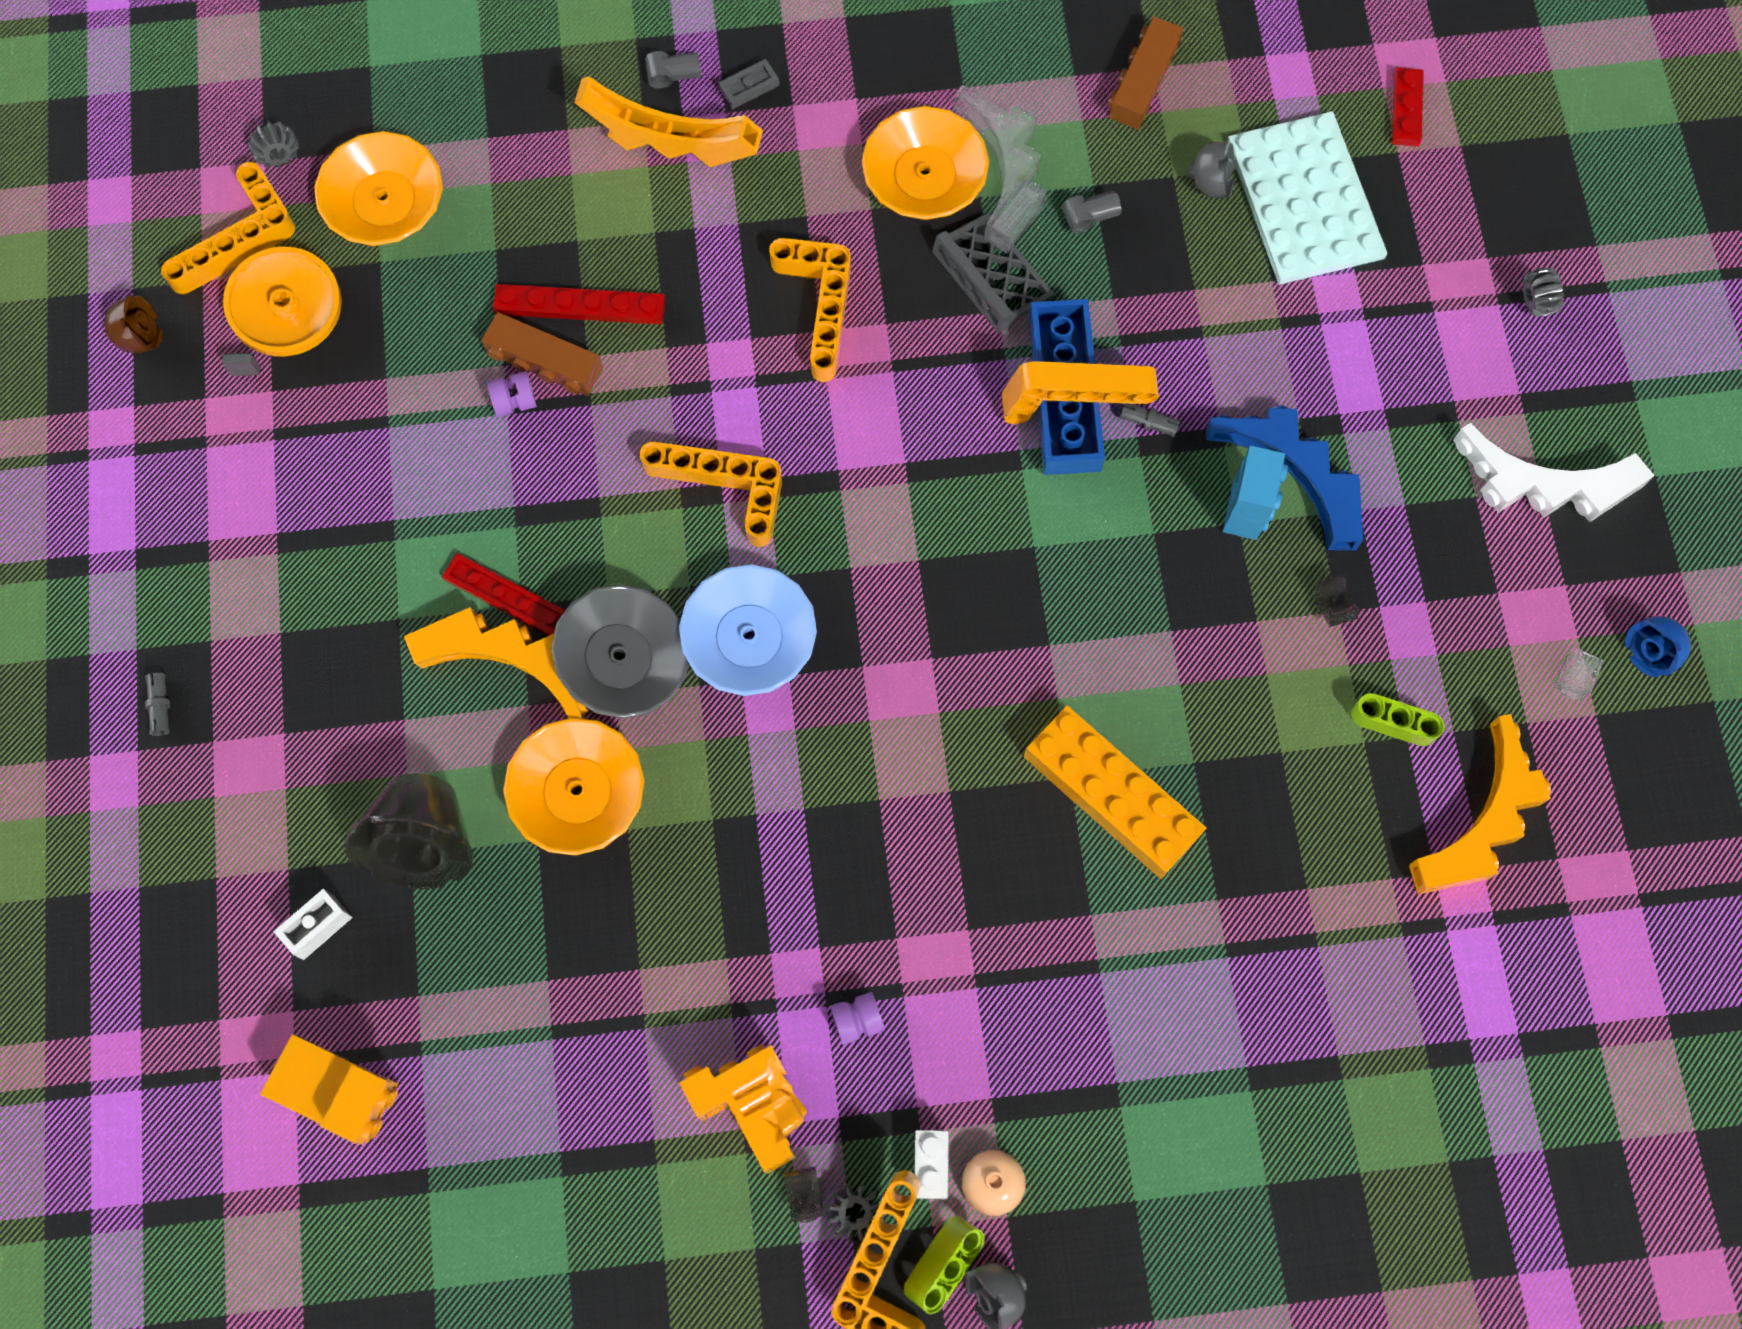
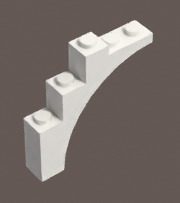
[1453,423,1654,523]

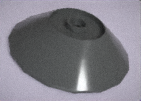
[551,584,689,719]

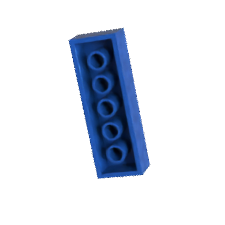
[1029,299,1105,475]

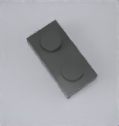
[718,59,780,109]

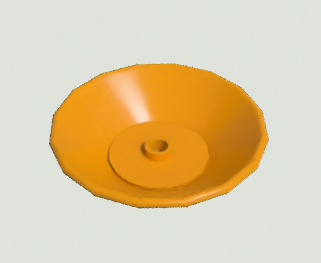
[861,106,990,220]
[314,131,443,246]
[503,718,645,856]

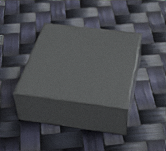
[222,353,260,376]

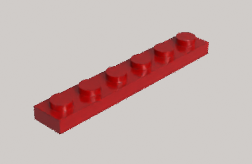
[493,284,665,325]

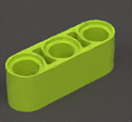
[1351,693,1445,746]
[904,1216,985,1314]

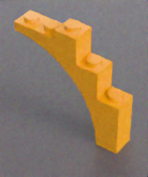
[574,76,763,167]
[404,607,589,719]
[1409,714,1551,895]

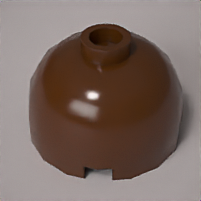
[104,295,163,354]

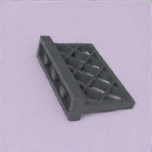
[932,213,1055,334]

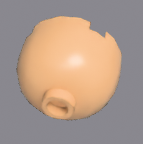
[961,1150,1026,1216]

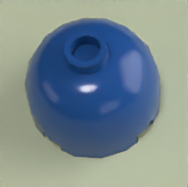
[1625,616,1691,677]

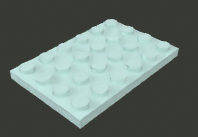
[1227,111,1387,285]

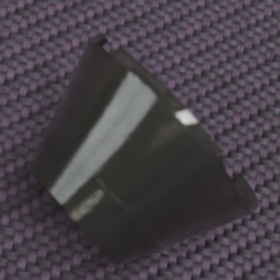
[345,773,473,889]

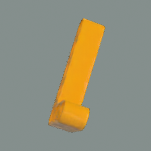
[161,162,295,294]
[769,238,851,382]
[1002,361,1159,424]
[640,442,782,547]
[832,1170,925,1329]

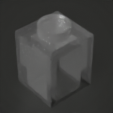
[1553,648,1604,700]

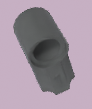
[645,51,701,89]
[1061,190,1122,234]

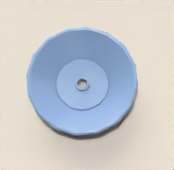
[679,564,817,696]

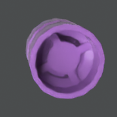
[487,371,537,417]
[830,992,885,1045]

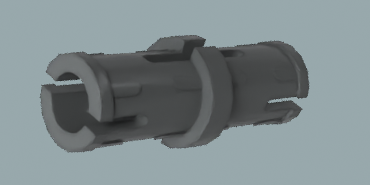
[1120,403,1180,437]
[145,673,171,736]

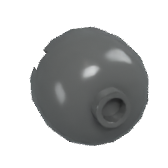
[1189,141,1236,198]
[964,1262,1027,1329]

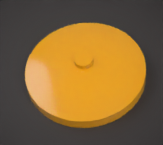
[223,247,341,356]

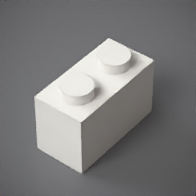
[274,889,353,960]
[914,1130,948,1199]

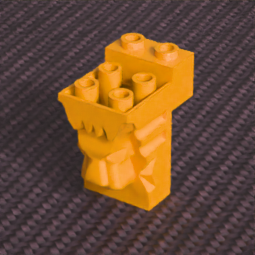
[260,1034,399,1145]
[679,1044,807,1174]

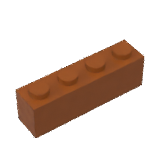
[1107,16,1184,130]
[482,312,603,396]

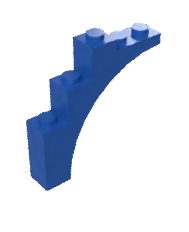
[1206,405,1363,551]

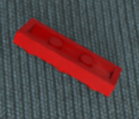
[1392,67,1424,147]

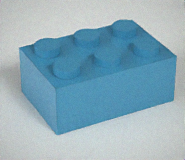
[1222,445,1288,540]

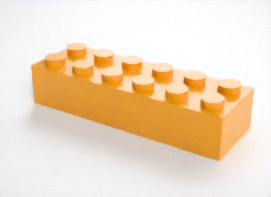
[1024,705,1206,879]

